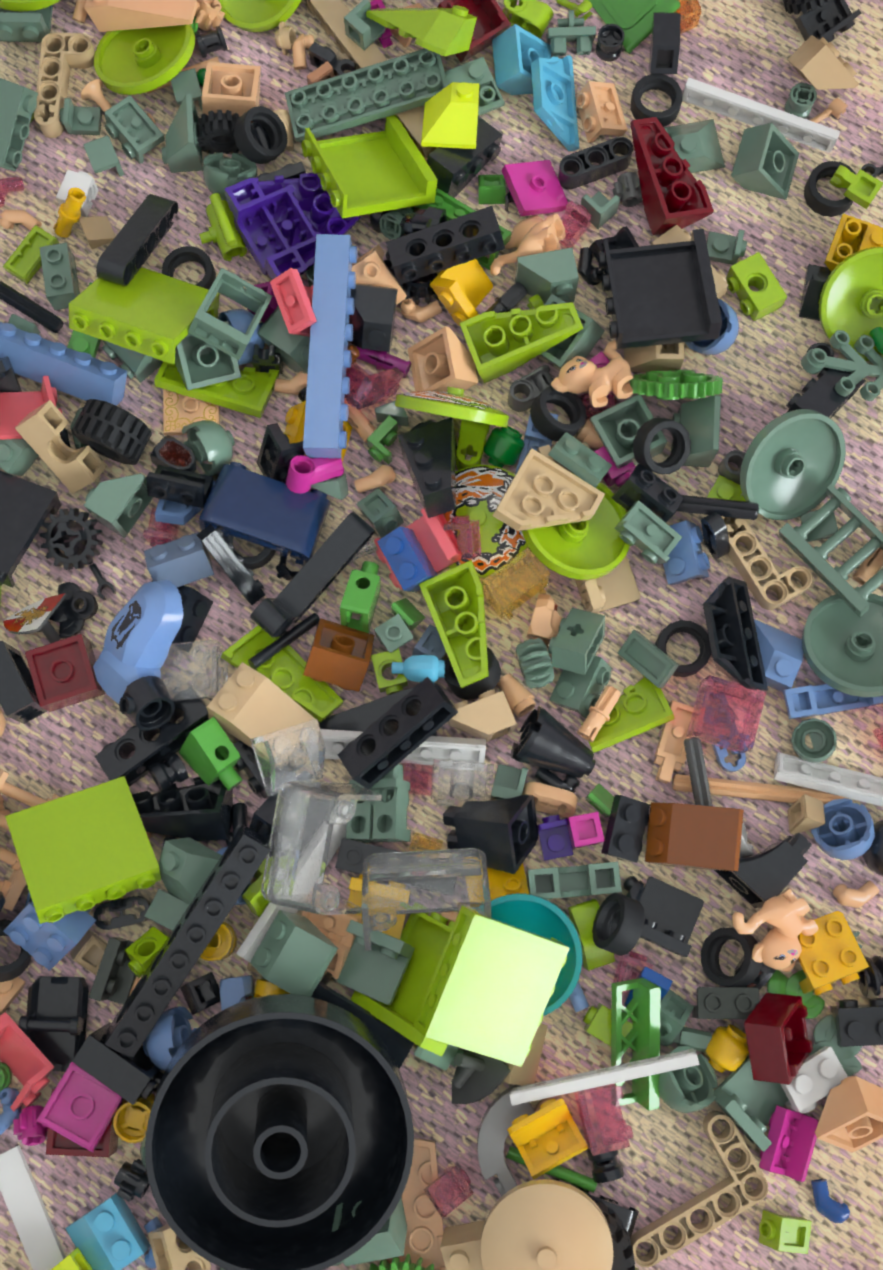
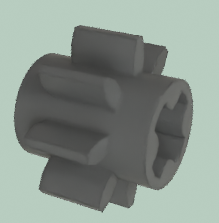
[613,172,642,207]

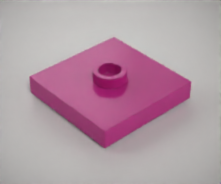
[501,160,569,216]
[36,1062,124,1152]

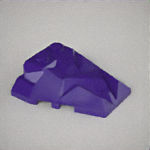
[224,173,361,280]

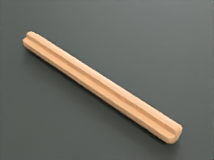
[672,774,849,805]

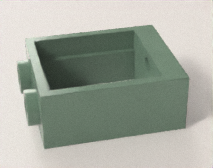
[188,268,273,360]

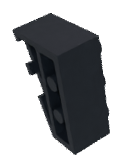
[786,367,866,419]
[398,417,456,518]

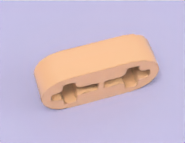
[522,782,578,818]

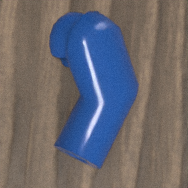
[811,1179,850,1223]

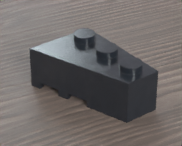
[427,116,503,198]

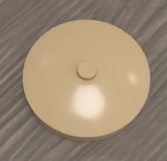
[480,1179,613,1270]

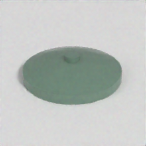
[740,409,846,520]
[802,593,883,697]

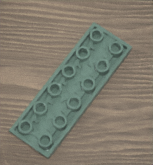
[285,49,448,142]

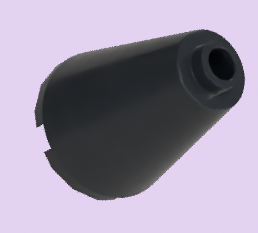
[510,706,596,778]

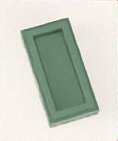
[618,630,679,688]

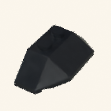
[703,577,768,692]

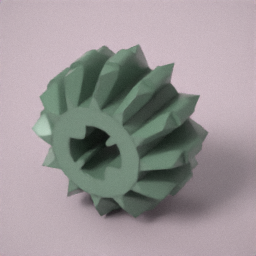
[516,638,555,689]

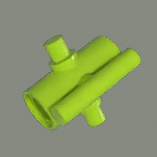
[199,193,247,261]

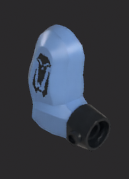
[93,580,183,731]

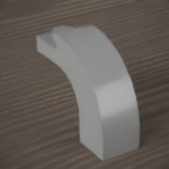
[477,1085,535,1197]

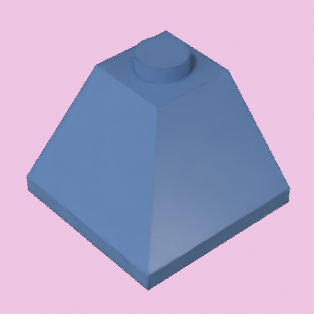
[754,619,804,692]

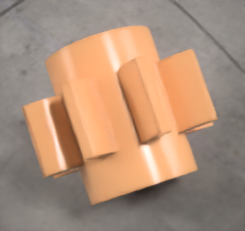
[195,0,225,31]

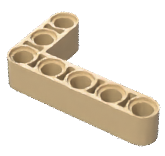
[630,1111,768,1268]

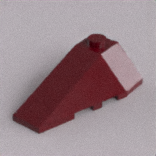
[630,117,714,235]

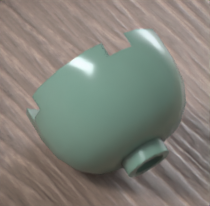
[203,152,257,201]
[182,420,235,476]
[658,1046,718,1113]

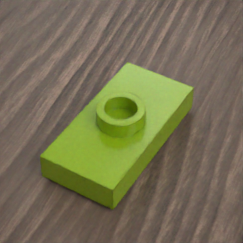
[3,225,59,284]

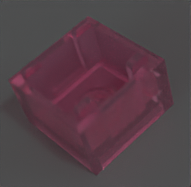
[687,675,766,753]
[574,1083,633,1156]

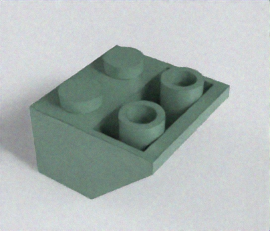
[445,57,505,116]

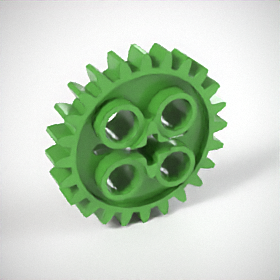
[630,369,723,400]

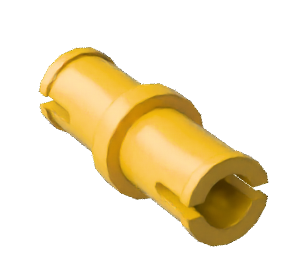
[53,187,86,238]

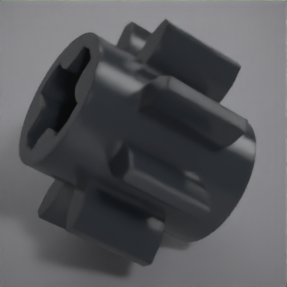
[114,1159,150,1202]

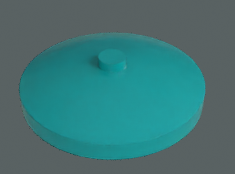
[477,893,583,1016]

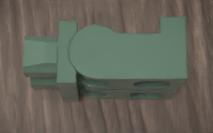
[346,764,411,843]

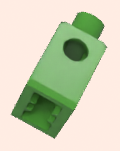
[340,561,381,633]
[179,717,243,791]

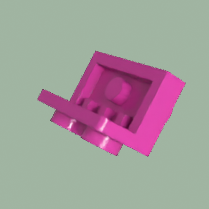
[759,1105,819,1182]

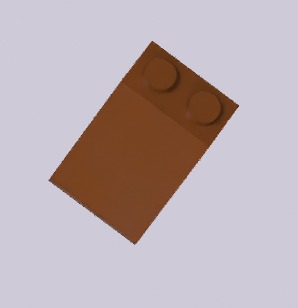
[645,802,744,872]

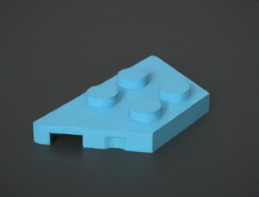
[531,55,579,151]

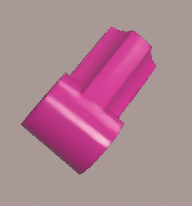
[286,455,344,494]

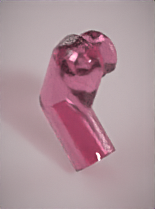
[0,177,24,208]

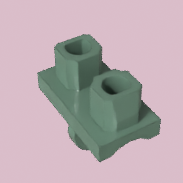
[546,10,596,56]

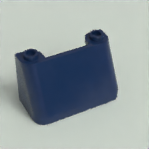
[199,461,331,566]

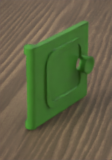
[588,0,681,54]

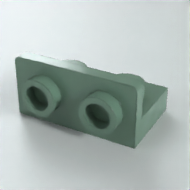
[104,95,165,164]

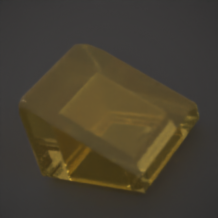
[409,832,443,860]

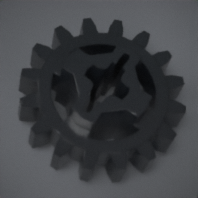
[40,508,103,570]

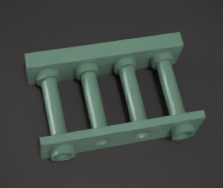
[779,484,883,617]

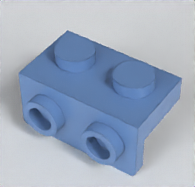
[663,520,710,585]

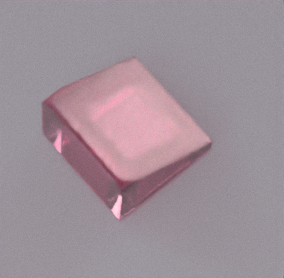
[403,763,435,796]

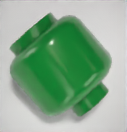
[484,426,525,468]

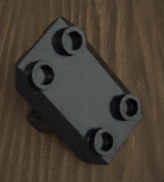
[18,976,89,1072]

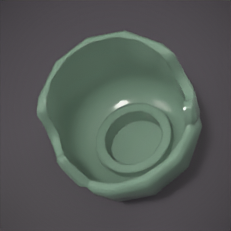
[791,718,837,763]

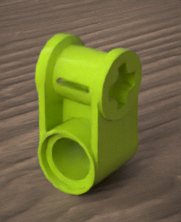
[503,0,554,39]
[456,419,490,470]

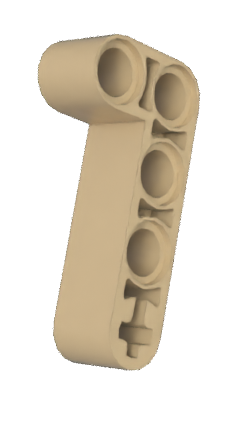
[34,32,95,139]
[721,516,813,610]

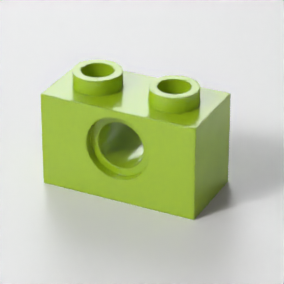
[726,252,788,321]

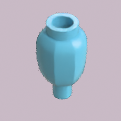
[391,655,446,682]

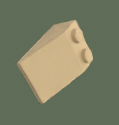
[207,662,316,767]

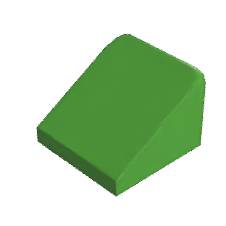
[478,175,506,204]
[391,598,425,631]
[586,784,614,818]

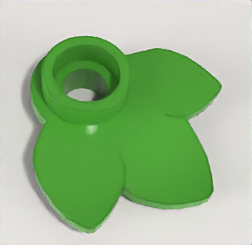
[767,970,825,1019]

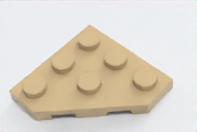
[492,448,605,531]

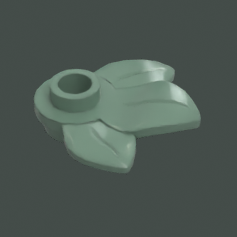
[808,1014,862,1076]

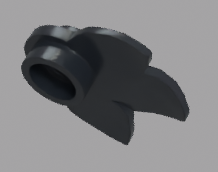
[49,582,98,639]

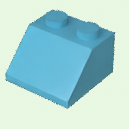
[492,24,551,95]
[65,1193,151,1270]

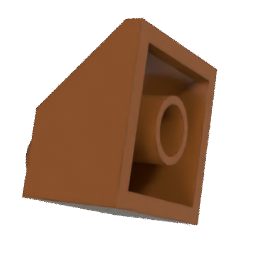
[303,618,375,692]

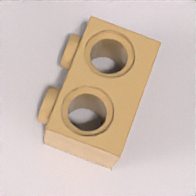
[148,1224,211,1270]

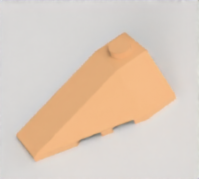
[84,0,198,32]

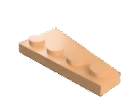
[387,1138,446,1270]

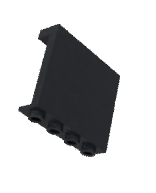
[598,229,722,349]
[0,471,61,588]

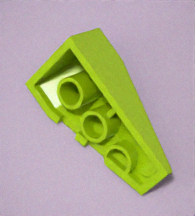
[366,5,477,56]

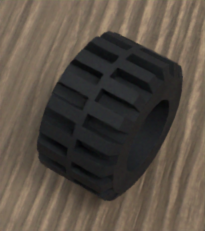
[71,399,152,465]

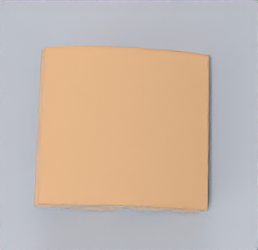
[301,897,363,979]

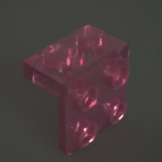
[345,362,404,410]

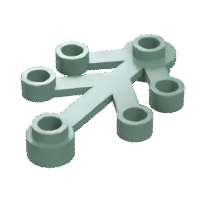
[801,330,883,401]

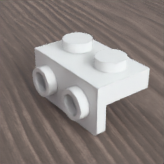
[780,1046,848,1113]

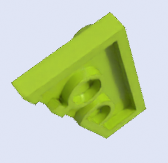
[581,675,675,753]

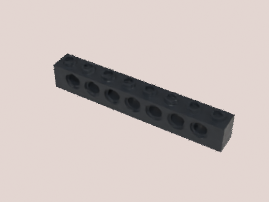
[105,825,270,1059]

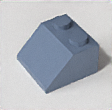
[144,532,214,587]

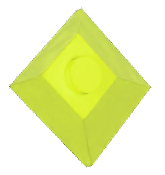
[421,82,479,149]

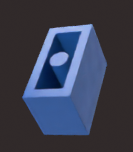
[377,526,437,593]

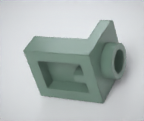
[60,98,102,135]
[707,229,747,265]
[356,487,404,538]
[374,614,413,653]
[660,989,694,1045]

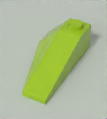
[459,302,583,383]
[419,560,489,688]

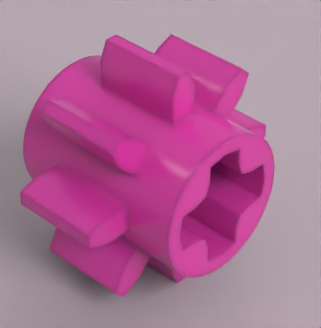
[13,1105,48,1146]

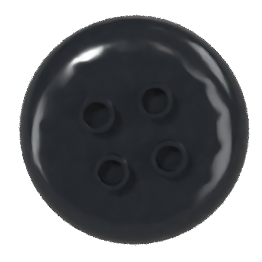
[145,994,414,1270]

